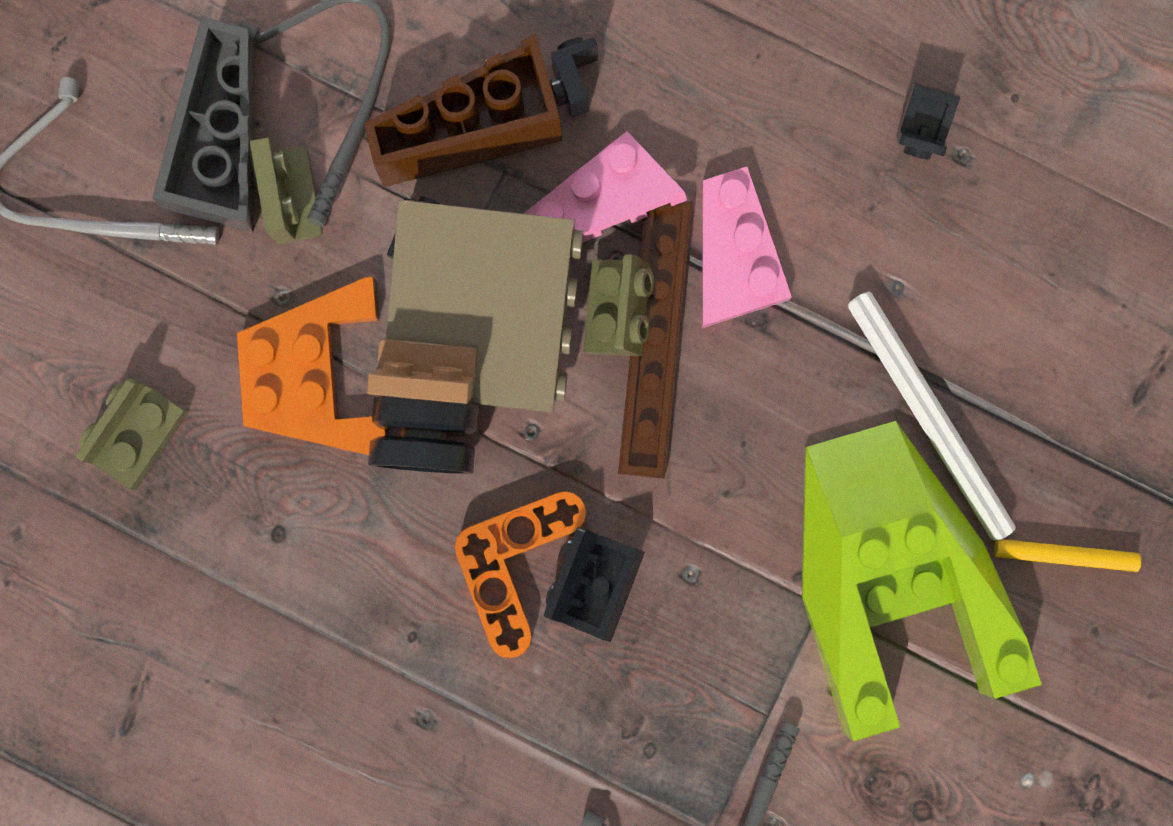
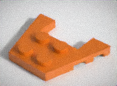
[237,276,388,455]

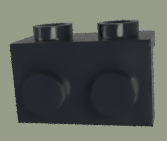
[544,527,645,642]

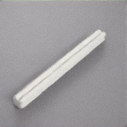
[848,291,1015,541]

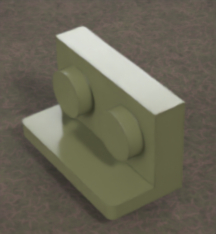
[250,137,323,245]
[583,255,654,356]
[75,377,189,490]

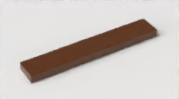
[618,201,692,479]

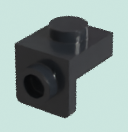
[550,37,598,118]
[896,82,961,160]

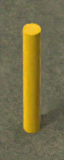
[993,539,1141,572]

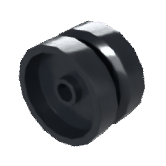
[368,396,479,474]

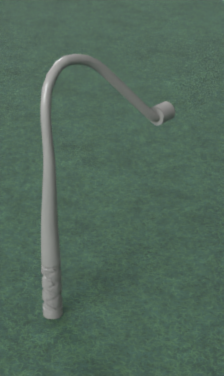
[0,77,219,245]

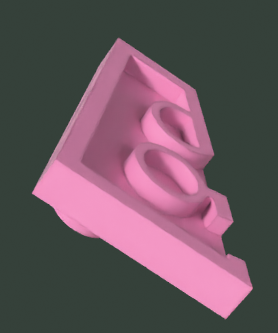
[523,131,687,243]
[702,166,792,328]

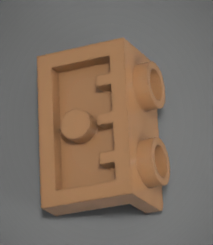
[367,339,477,404]

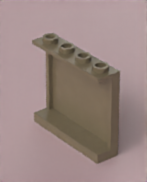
[386,200,583,413]

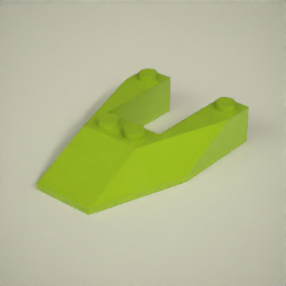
[802,421,1042,741]

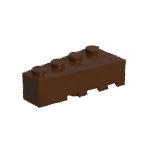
[364,33,562,187]

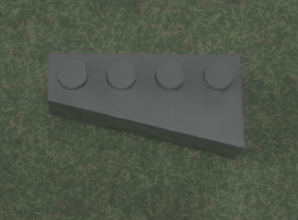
[152,16,255,232]

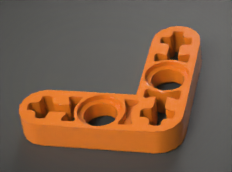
[455,491,586,659]

